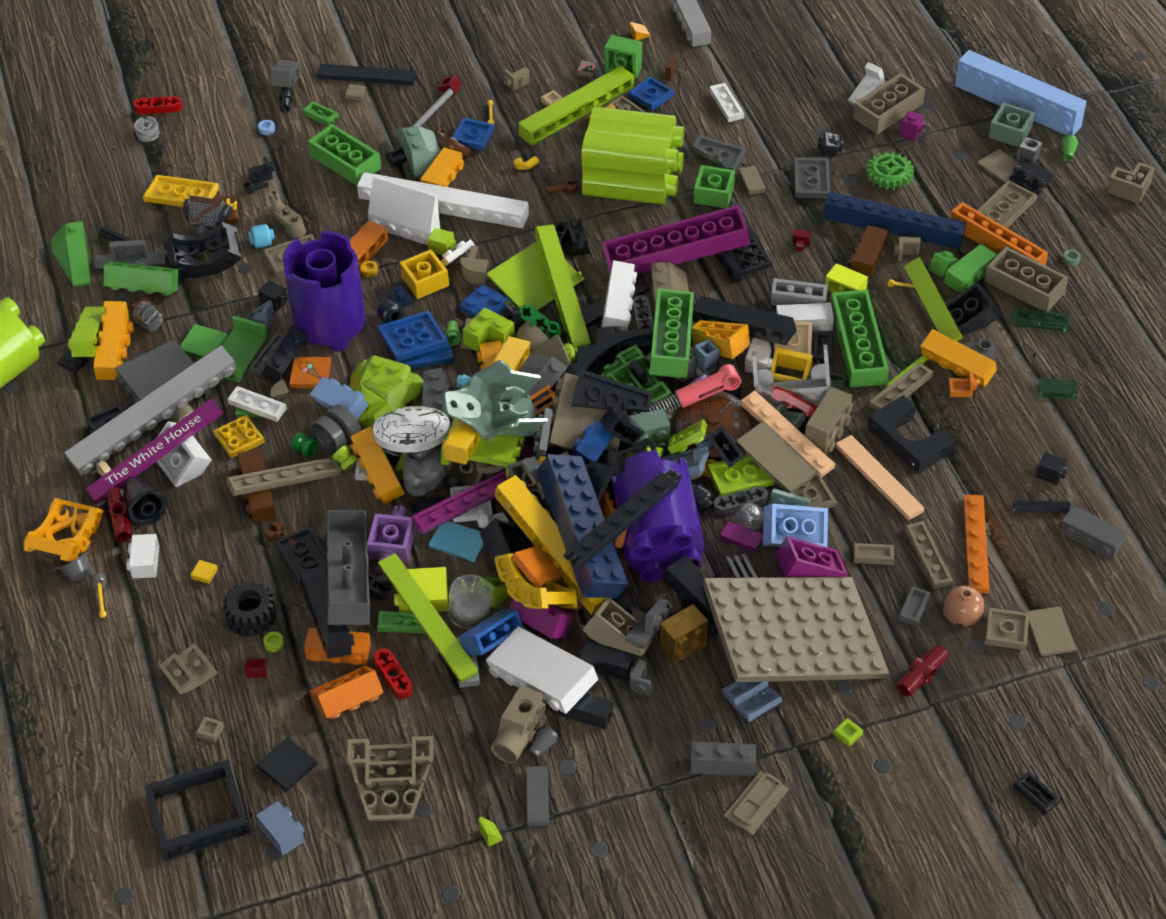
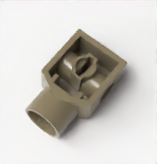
[490,685,546,763]

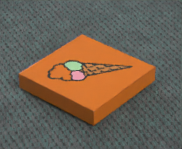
[290,357,331,389]

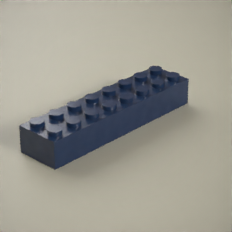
[538,454,628,598]

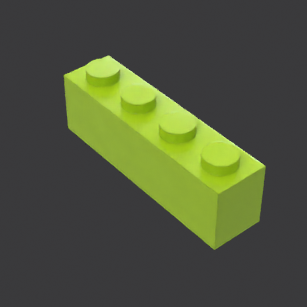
[68,307,106,357]

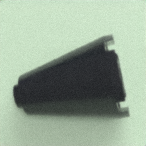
[124,477,167,526]

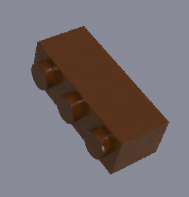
[849,225,888,278]

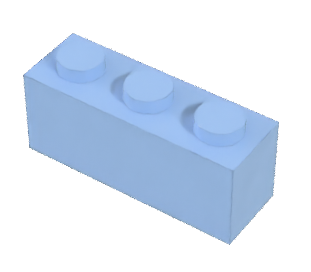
[310,377,369,420]

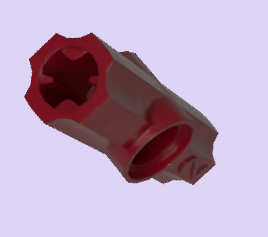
[107,487,132,542]
[896,645,949,697]

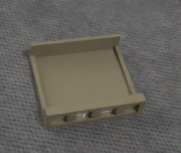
[547,373,626,460]

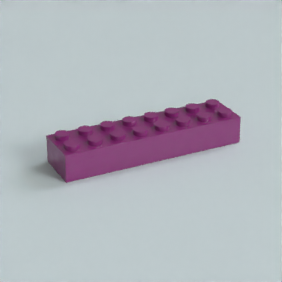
[602,205,750,275]

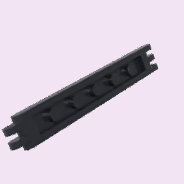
[563,469,682,569]

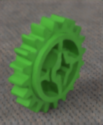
[866,152,914,190]

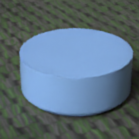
[258,120,275,135]

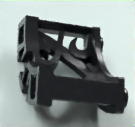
[163,222,242,278]

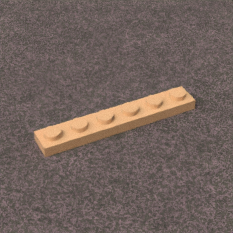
[740,391,835,478]

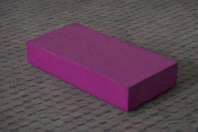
[720,521,763,553]

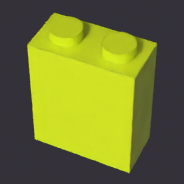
[394,567,448,612]

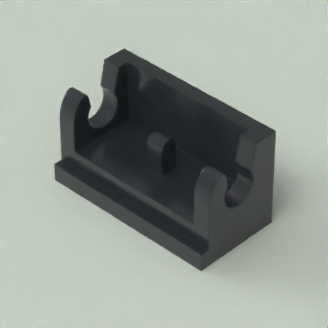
[566,217,590,256]

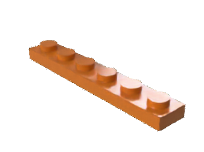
[963,495,989,594]

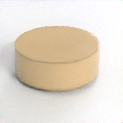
[96,460,111,477]

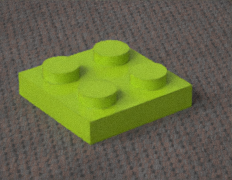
[668,419,707,455]

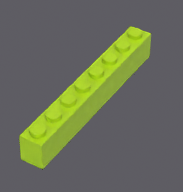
[518,66,634,146]

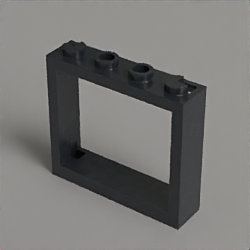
[144,760,251,861]

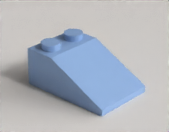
[763,504,828,547]

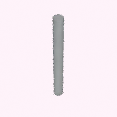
[412,89,453,127]

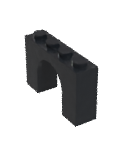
[867,395,955,474]
[559,639,634,730]

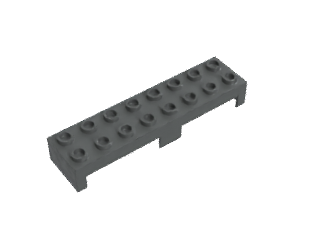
[326,510,370,625]

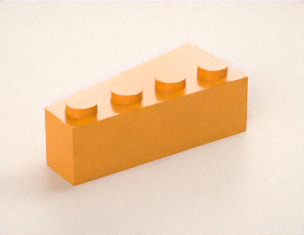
[93,301,134,380]

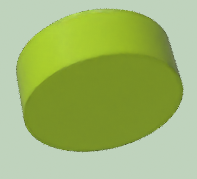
[263,632,284,652]

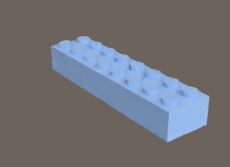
[955,50,1087,135]

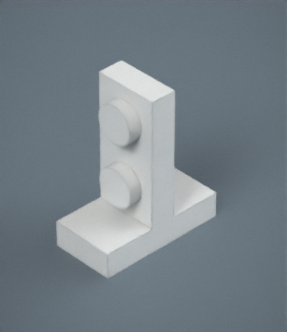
[848,62,885,105]

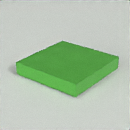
[180,324,228,359]

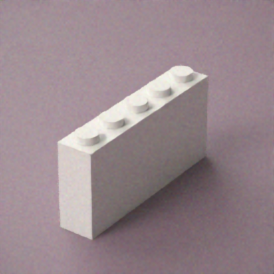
[486,626,598,714]

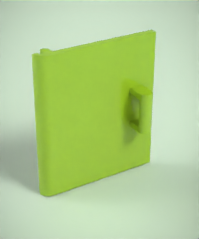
[487,241,585,317]

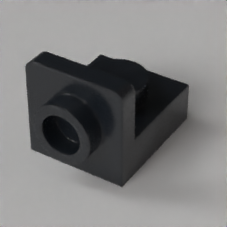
[248,156,274,184]
[58,349,88,373]

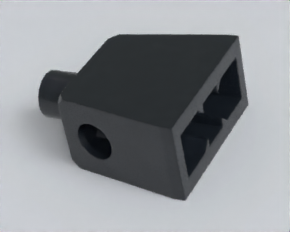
[600,406,645,447]

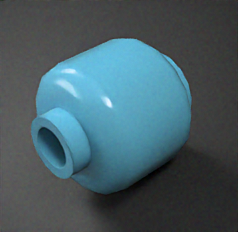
[248,224,275,248]

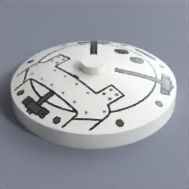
[373,406,450,452]

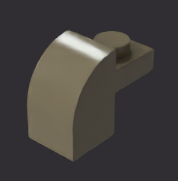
[461,245,490,285]

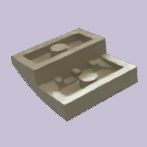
[159,643,218,694]

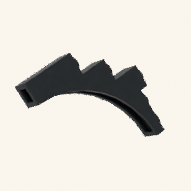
[560,326,653,379]

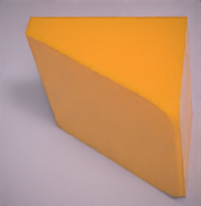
[629,22,650,40]

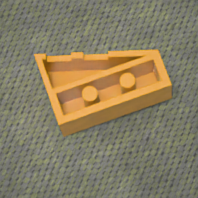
[691,320,751,359]

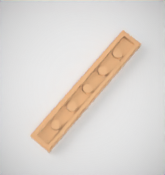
[836,435,924,521]

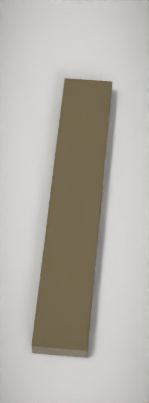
[226,457,342,496]

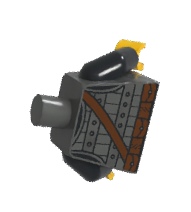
[182,193,237,237]

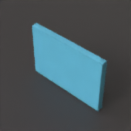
[428,521,484,562]

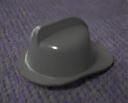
[47,551,92,581]

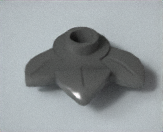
[964,338,996,361]

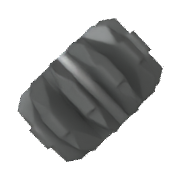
[132,301,163,333]

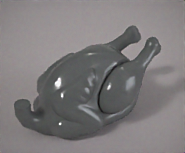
[403,445,448,497]

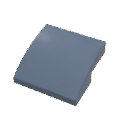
[722,681,782,722]

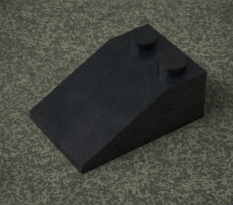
[945,281,1002,335]

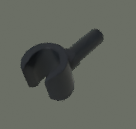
[243,181,268,194]

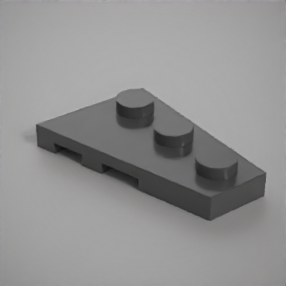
[693,135,746,172]
[532,407,553,461]

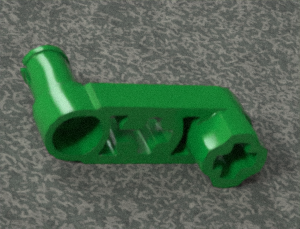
[519,305,561,339]

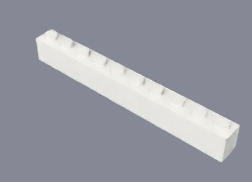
[357,172,529,228]

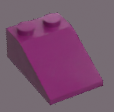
[776,536,848,578]

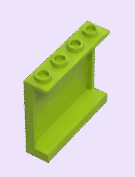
[441,418,526,477]

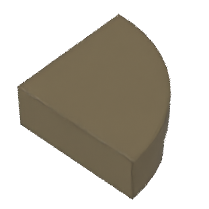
[271,379,290,400]

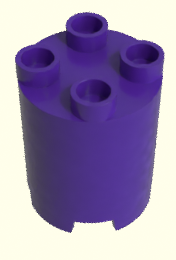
[283,231,366,351]
[611,450,704,583]

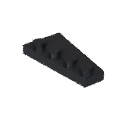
[570,370,653,413]

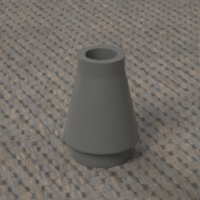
[528,726,558,758]

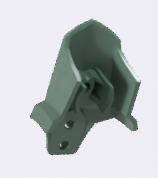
[442,360,548,440]

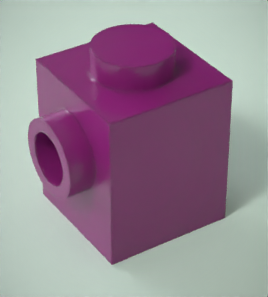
[900,111,925,141]

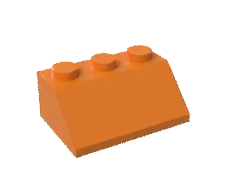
[309,666,384,719]

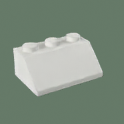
[156,421,211,487]

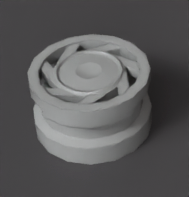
[134,116,160,142]

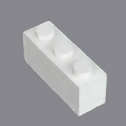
[776,303,834,332]

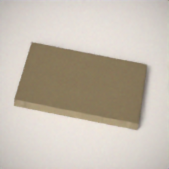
[978,149,1020,184]
[1026,606,1076,656]

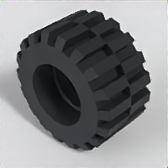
[223,582,277,637]

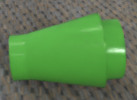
[1061,135,1078,161]
[444,321,462,346]

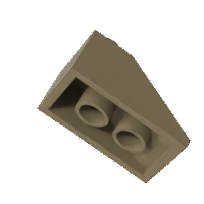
[582,598,656,656]

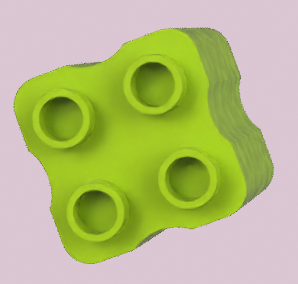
[582,106,684,205]

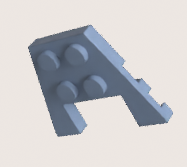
[660,434,712,478]

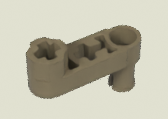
[267,190,306,238]

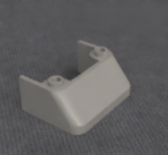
[752,345,831,409]

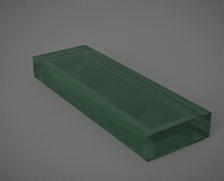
[1012,308,1069,332]

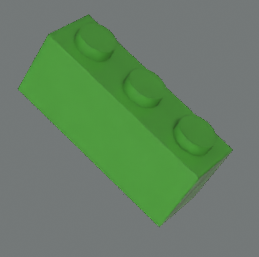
[944,244,997,293]

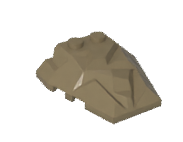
[347,736,434,821]

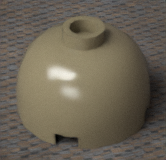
[516,321,549,352]

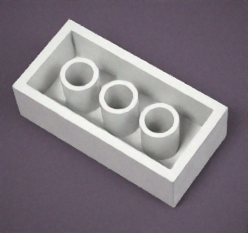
[601,260,637,332]

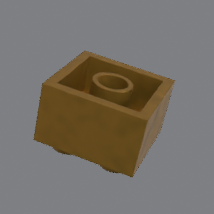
[659,604,708,664]

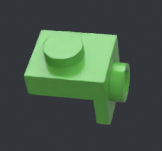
[928,251,958,277]

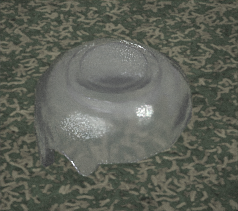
[734,503,764,531]

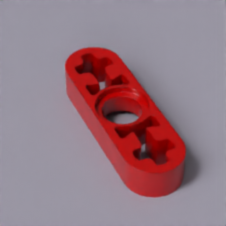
[133,96,183,114]
[374,649,413,699]

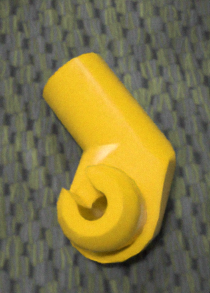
[513,156,539,170]

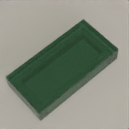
[1038,378,1078,399]

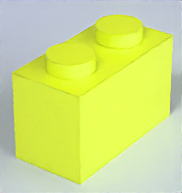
[825,264,868,292]

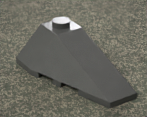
[519,353,567,409]

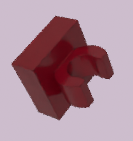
[793,229,811,251]

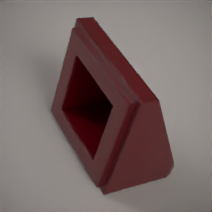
[438,75,462,94]
[244,658,268,678]

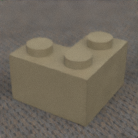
[1107,162,1155,204]

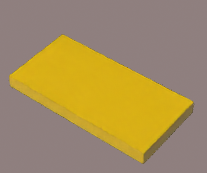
[143,175,219,207]

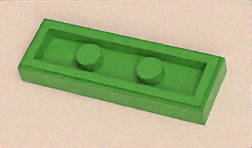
[377,611,440,633]

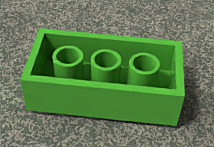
[308,124,381,186]

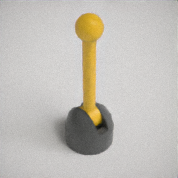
[90,573,107,618]

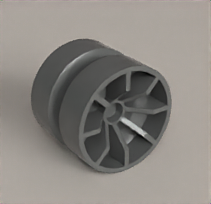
[310,404,361,455]

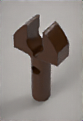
[545,177,578,194]
[265,522,296,544]

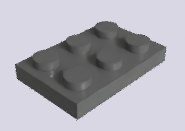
[794,158,830,198]

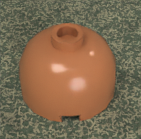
[943,585,984,627]

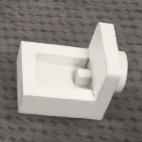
[477,508,508,528]

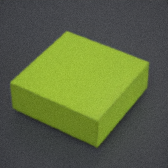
[833,718,863,747]

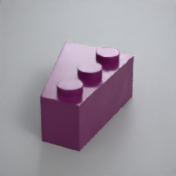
[508,599,576,639]

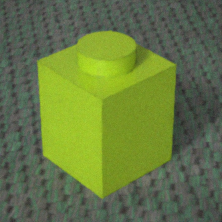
[427,228,456,255]

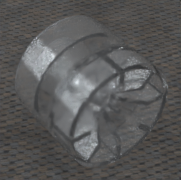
[448,574,492,629]

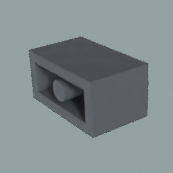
[271,60,302,88]

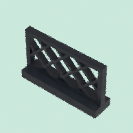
[714,225,772,283]

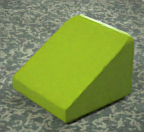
[478,817,502,846]

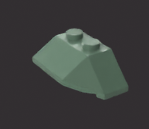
[396,126,441,178]

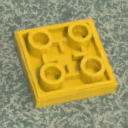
[213,415,265,459]

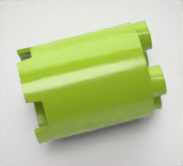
[0,297,45,389]

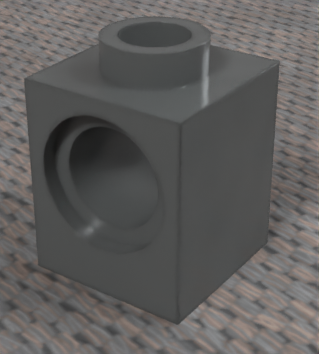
[1016,137,1042,163]

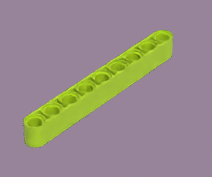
[535,224,590,349]

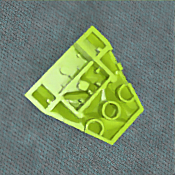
[349,355,423,429]

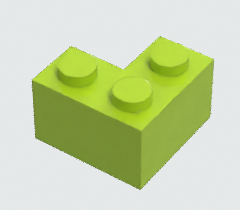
[463,307,515,352]

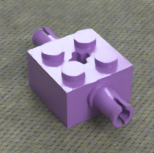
[367,505,416,574]

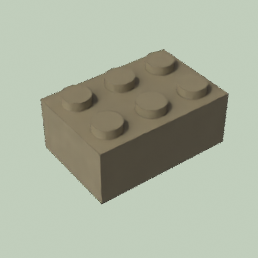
[805,387,853,455]

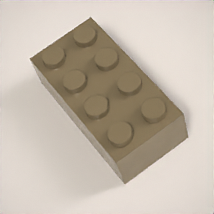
[853,73,925,134]
[985,246,1068,313]

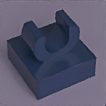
[389,286,413,308]

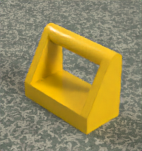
[770,347,813,382]

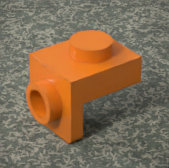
[949,372,977,397]

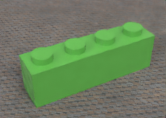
[104,262,178,296]

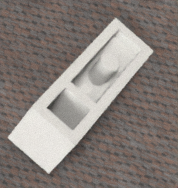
[745,338,773,373]

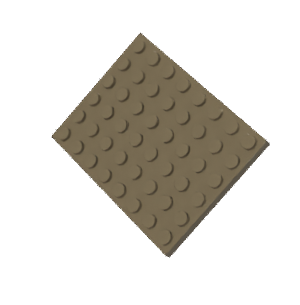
[702,577,890,682]

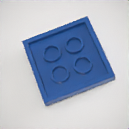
[378,310,448,362]

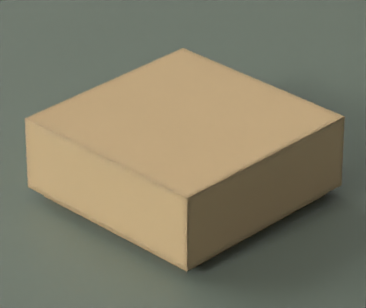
[541,90,562,107]

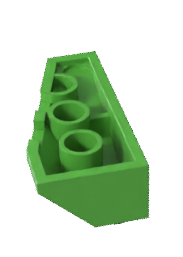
[51,221,92,287]

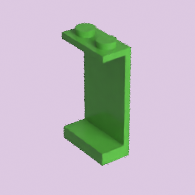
[222,316,268,383]

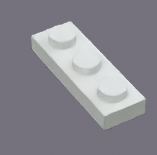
[710,83,744,122]
[228,386,287,422]

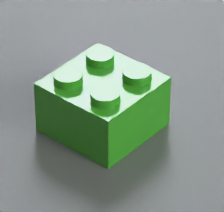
[605,35,642,79]
[694,165,735,208]

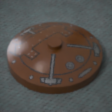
[675,391,751,461]

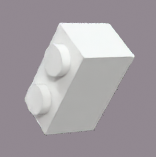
[126,534,159,578]

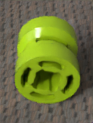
[332,445,358,471]

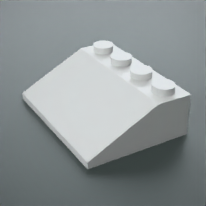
[368,175,440,245]

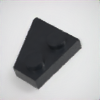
[501,300,522,338]

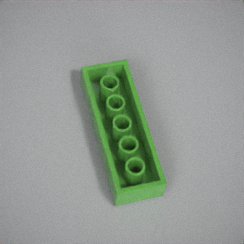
[649,289,694,378]
[831,289,889,388]

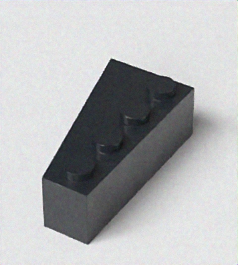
[661,556,719,638]

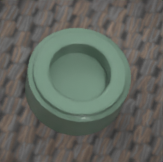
[1062,250,1081,266]

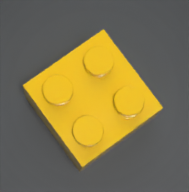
[400,250,449,299]

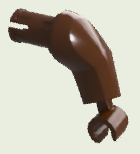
[434,126,471,158]

